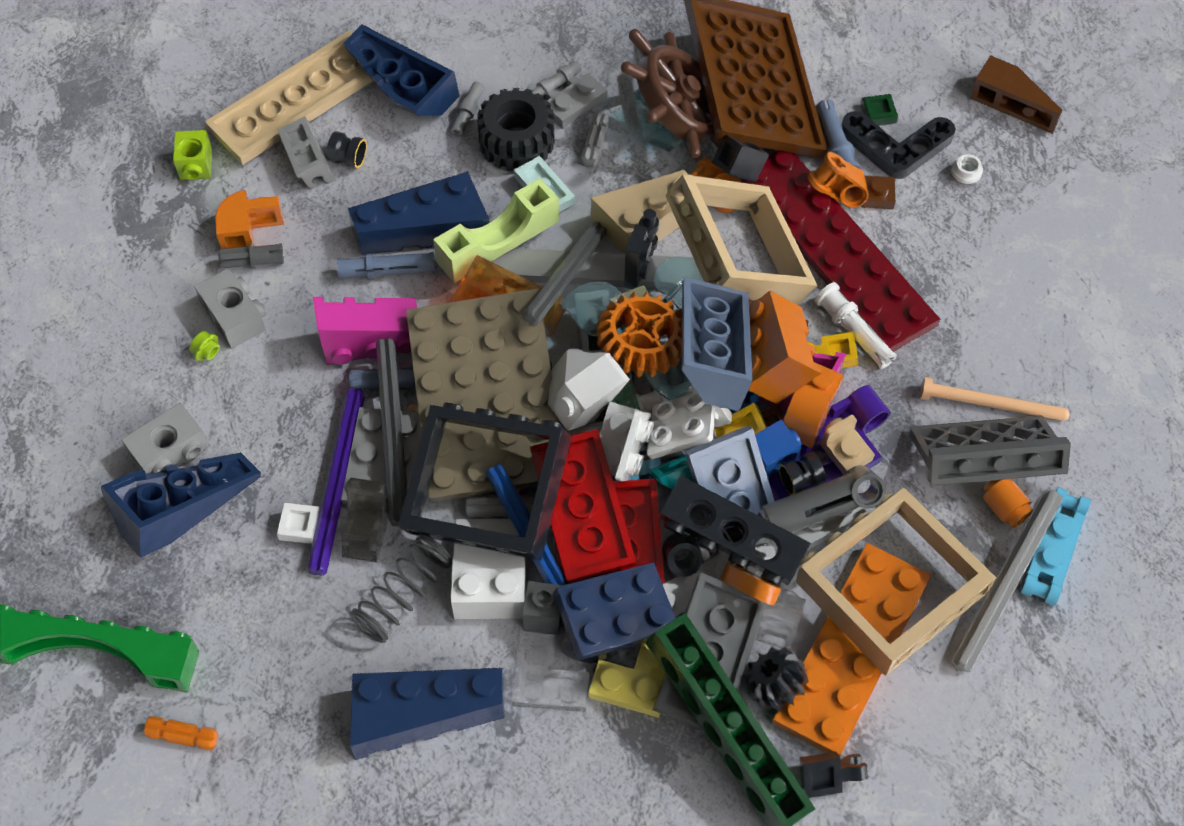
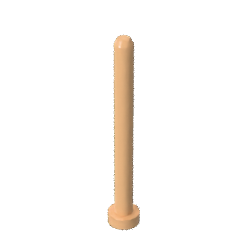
[919,377,1069,421]

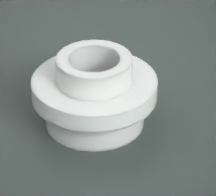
[951,154,983,184]

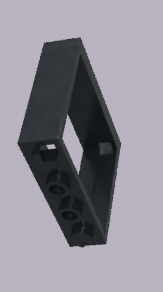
[398,402,572,561]

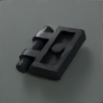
[624,209,659,289]

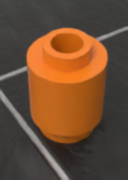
[983,479,1033,528]

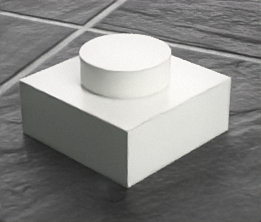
[277,503,320,544]

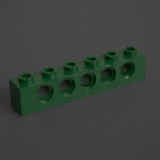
[645,613,816,826]

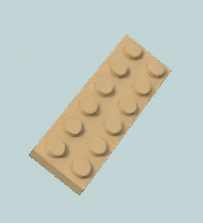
[205,30,374,165]

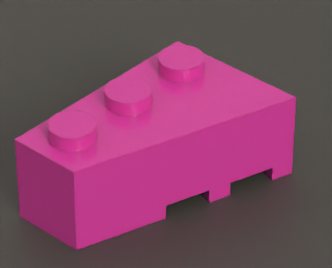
[313,297,417,365]

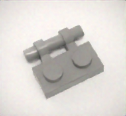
[532,61,608,129]

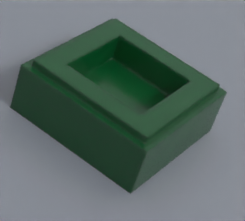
[860,94,898,126]

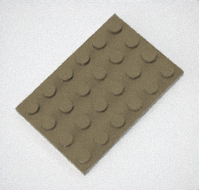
[406,289,559,503]

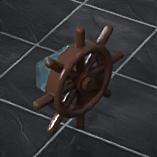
[621,29,722,158]

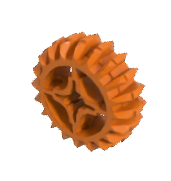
[596,291,682,379]

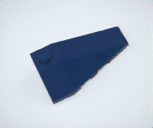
[343,24,460,116]
[101,452,261,558]

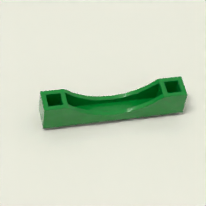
[0,604,200,692]

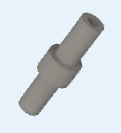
[451,82,484,137]

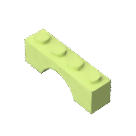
[433,178,559,283]

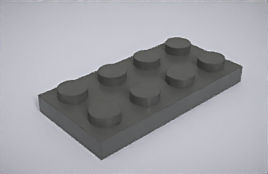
[652,573,766,730]

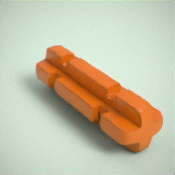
[144,716,219,751]

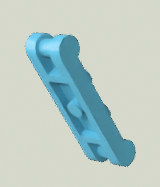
[1020,487,1091,607]

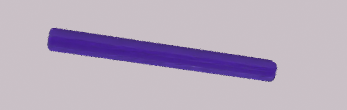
[307,388,365,576]

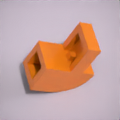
[216,190,284,249]
[783,362,844,448]

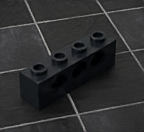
[660,475,811,587]

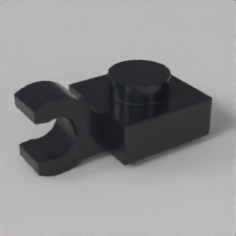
[799,752,868,798]

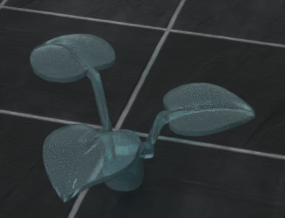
[561,256,704,400]

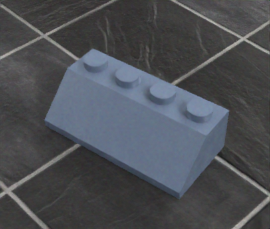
[682,277,752,411]

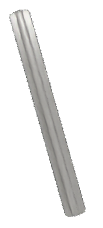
[952,489,1063,672]

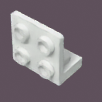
[647,391,732,459]
[600,402,654,481]

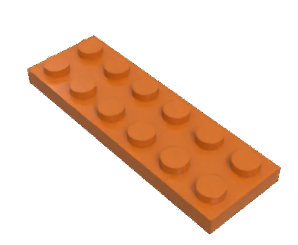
[772,543,931,757]

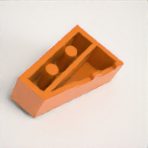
[749,290,822,404]

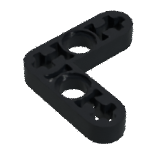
[841,111,956,179]

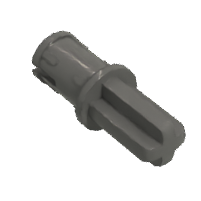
[218,243,284,269]

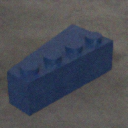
[350,668,505,760]

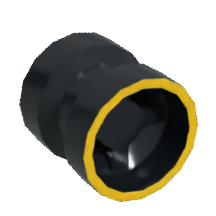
[326,131,367,169]
[779,451,826,495]

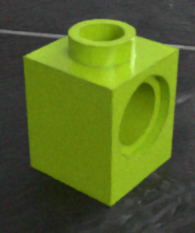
[173,130,212,180]

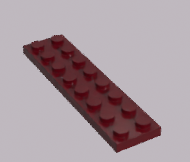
[740,150,941,352]

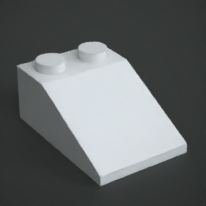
[451,519,526,619]

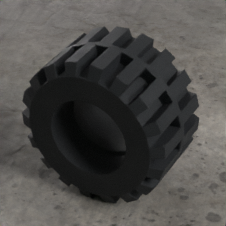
[477,88,555,171]

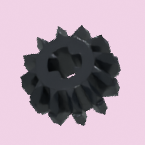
[743,646,809,711]

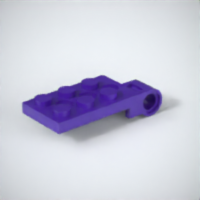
[768,385,891,501]

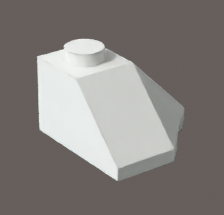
[548,349,630,431]

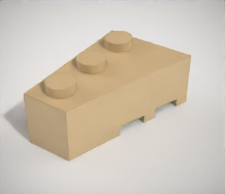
[591,170,689,254]

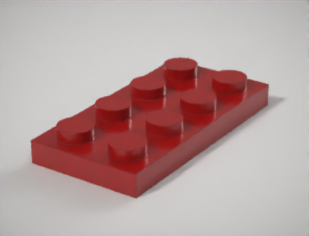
[530,429,636,583]

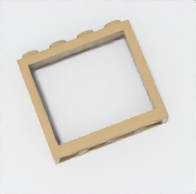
[665,174,817,305]
[796,488,996,676]

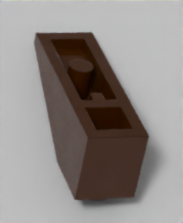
[970,55,1063,134]

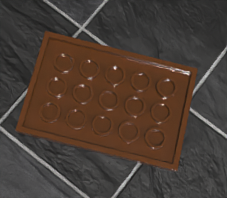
[684,0,828,158]

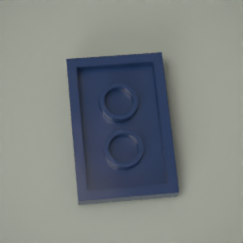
[553,563,676,661]

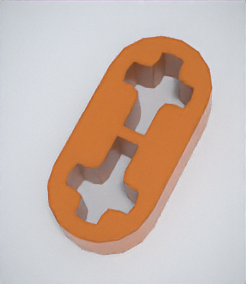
[720,562,782,605]

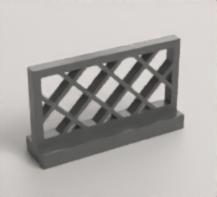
[910,415,1071,486]

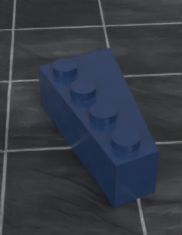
[348,171,490,255]

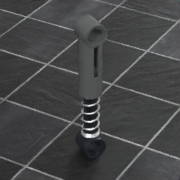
[662,465,886,577]

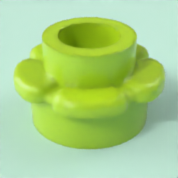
[189,331,220,361]

